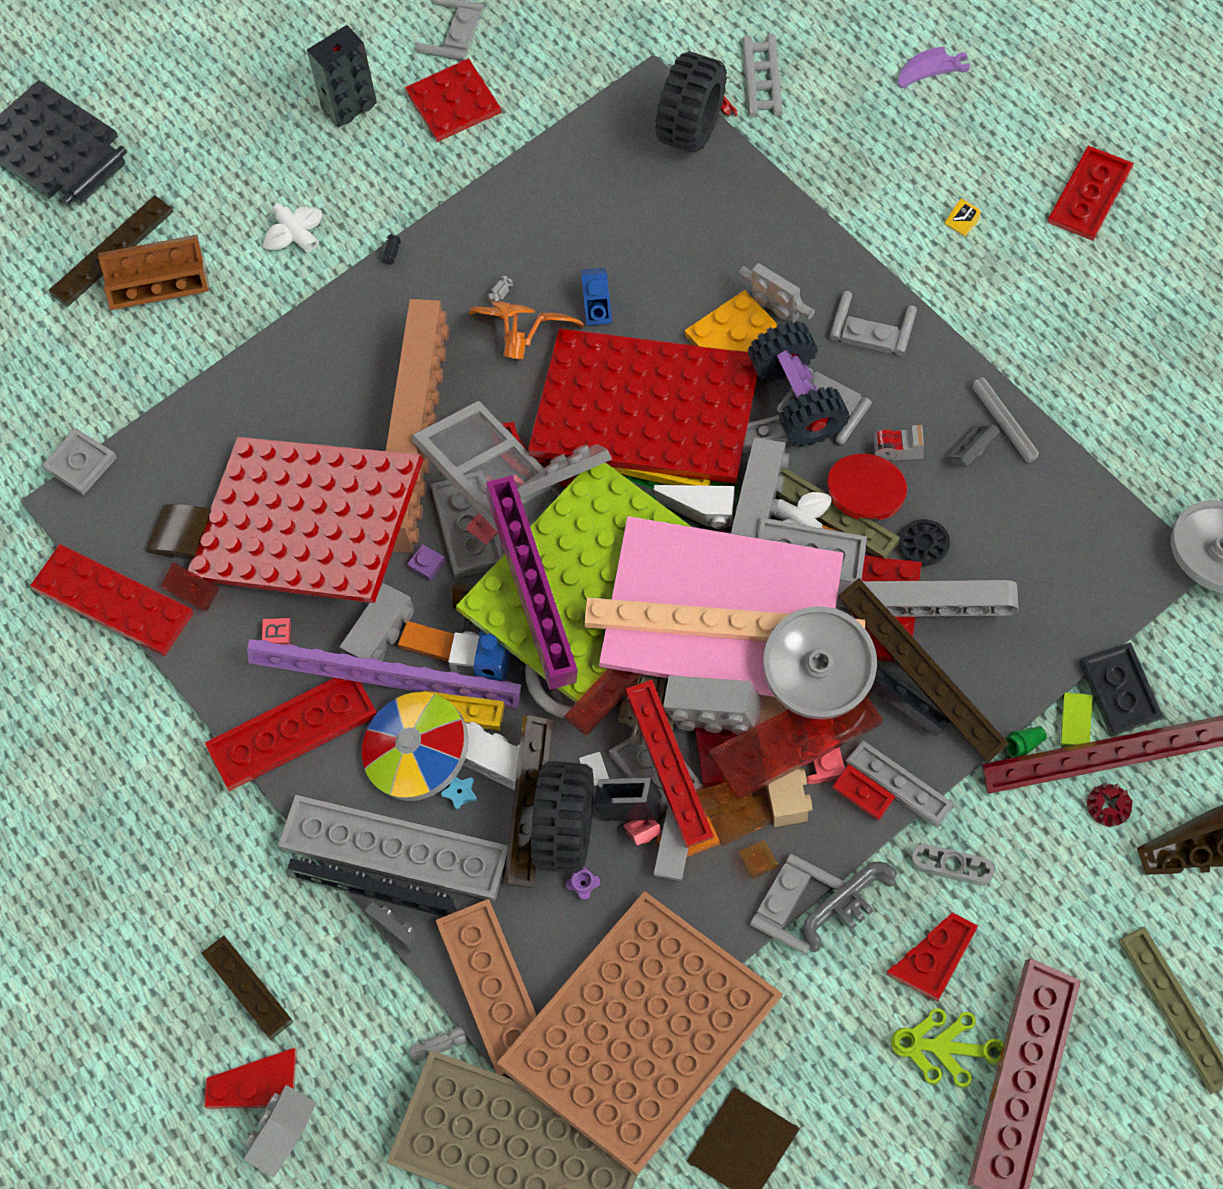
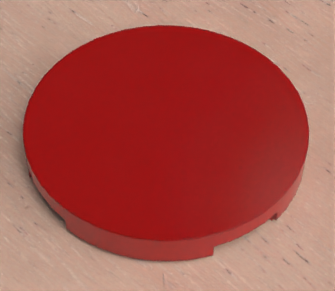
[827,454,907,520]

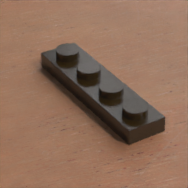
[201,935,293,1040]

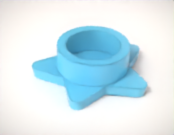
[441,777,477,810]

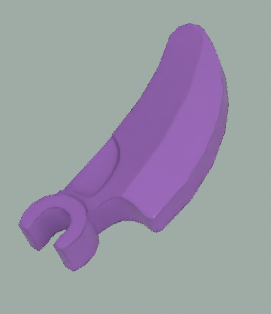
[898,47,970,88]

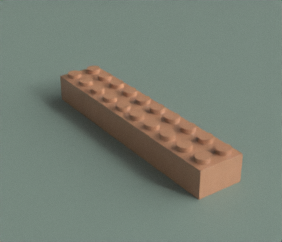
[386,299,449,553]

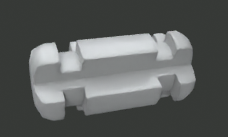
[487,275,513,303]

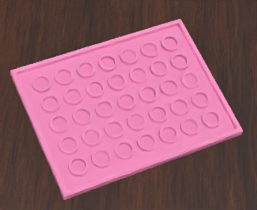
[599,516,843,697]

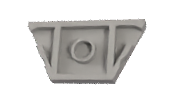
[517,444,612,498]

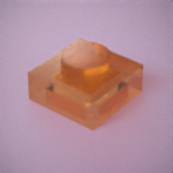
[739,839,778,880]

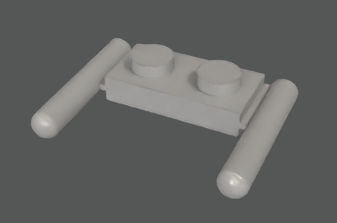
[415,0,484,61]
[829,291,917,356]
[777,367,872,445]
[750,854,845,954]

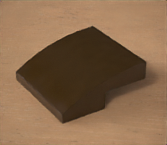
[146,504,212,559]

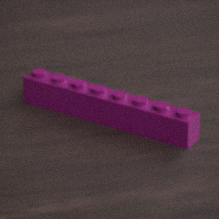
[486,475,578,690]

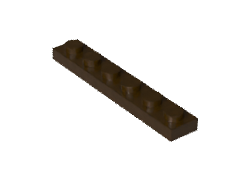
[49,195,173,308]
[504,715,553,888]

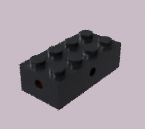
[307,25,377,128]

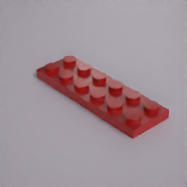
[30,544,194,656]
[205,678,377,792]

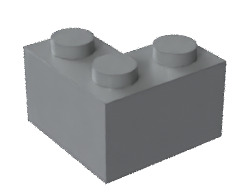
[243,1085,316,1177]

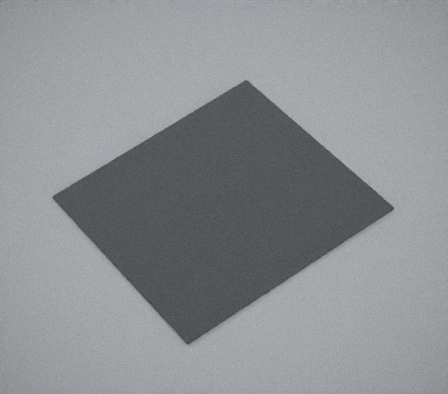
[22,55,1197,1080]

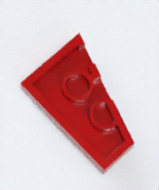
[886,912,978,1002]
[205,1048,297,1109]

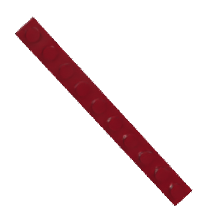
[982,715,1223,794]

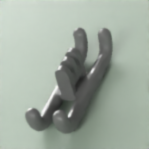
[803,861,897,952]

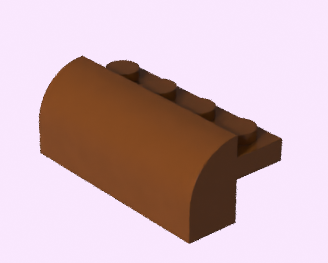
[98,234,209,310]

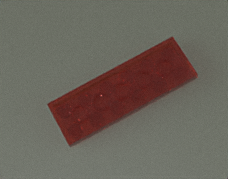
[708,695,883,801]

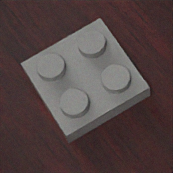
[42,428,117,495]

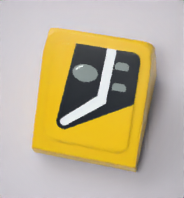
[945,198,981,237]

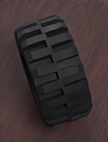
[655,51,727,153]
[531,761,594,873]

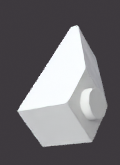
[654,485,737,529]

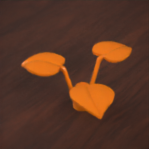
[469,301,584,359]

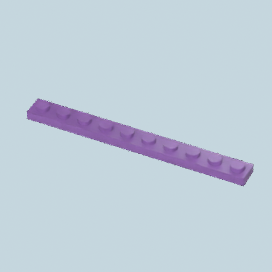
[247,639,521,709]

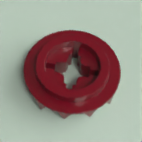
[1087,782,1133,827]

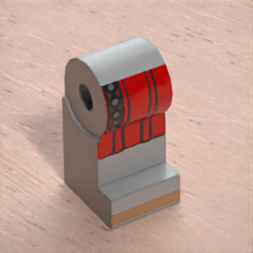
[873,425,924,460]

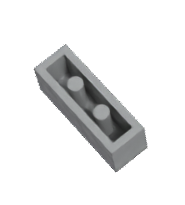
[339,583,414,661]

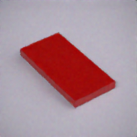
[1047,145,1134,241]

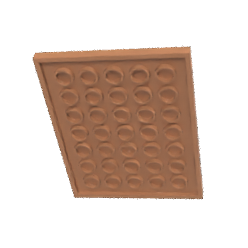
[497,891,782,1177]

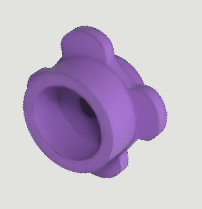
[566,867,600,900]

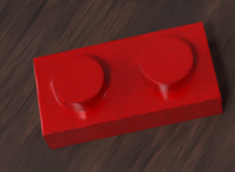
[832,764,895,821]

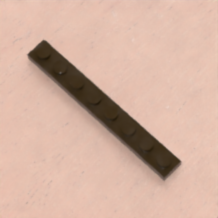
[838,578,1009,763]

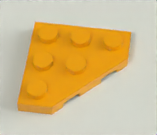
[685,290,777,352]

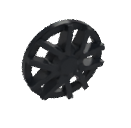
[899,519,950,567]

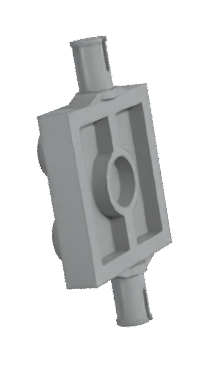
[739,263,815,323]

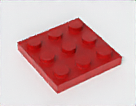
[405,58,502,142]

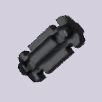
[381,234,401,265]

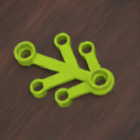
[891,1008,1004,1089]

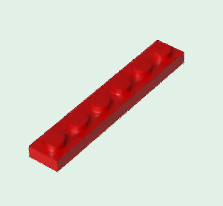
[625,680,714,848]

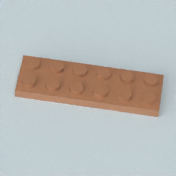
[435,899,537,1077]

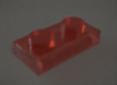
[161,562,220,611]

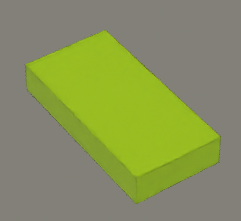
[1061,692,1092,747]

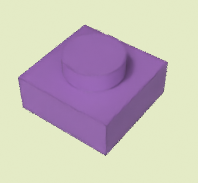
[407,544,445,581]

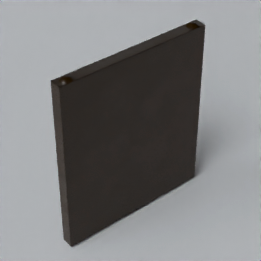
[687,1087,800,1189]

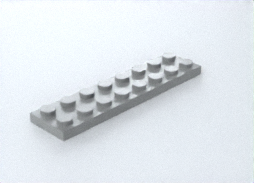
[278,795,508,902]

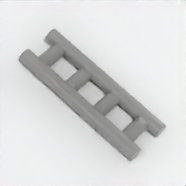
[742,34,783,118]

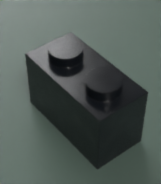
[593,778,662,821]

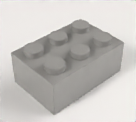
[663,675,762,735]

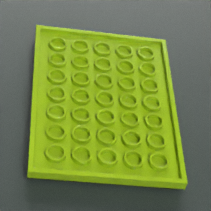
[456,463,691,709]

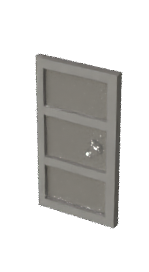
[411,401,565,532]

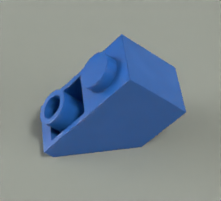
[581,267,612,326]

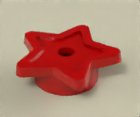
[720,96,738,117]

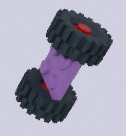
[748,321,850,447]

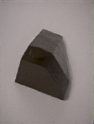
[1137,805,1223,875]

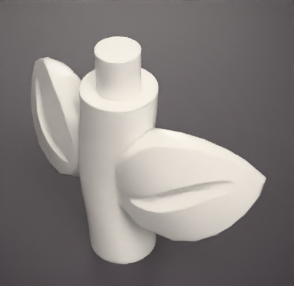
[263,203,322,253]
[773,492,832,528]

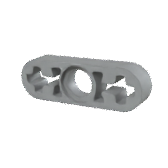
[912,844,995,886]

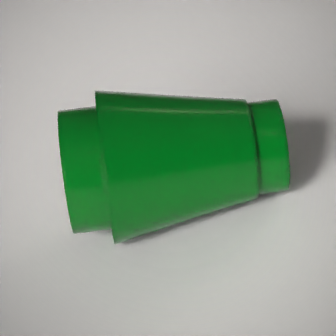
[1005,726,1047,757]

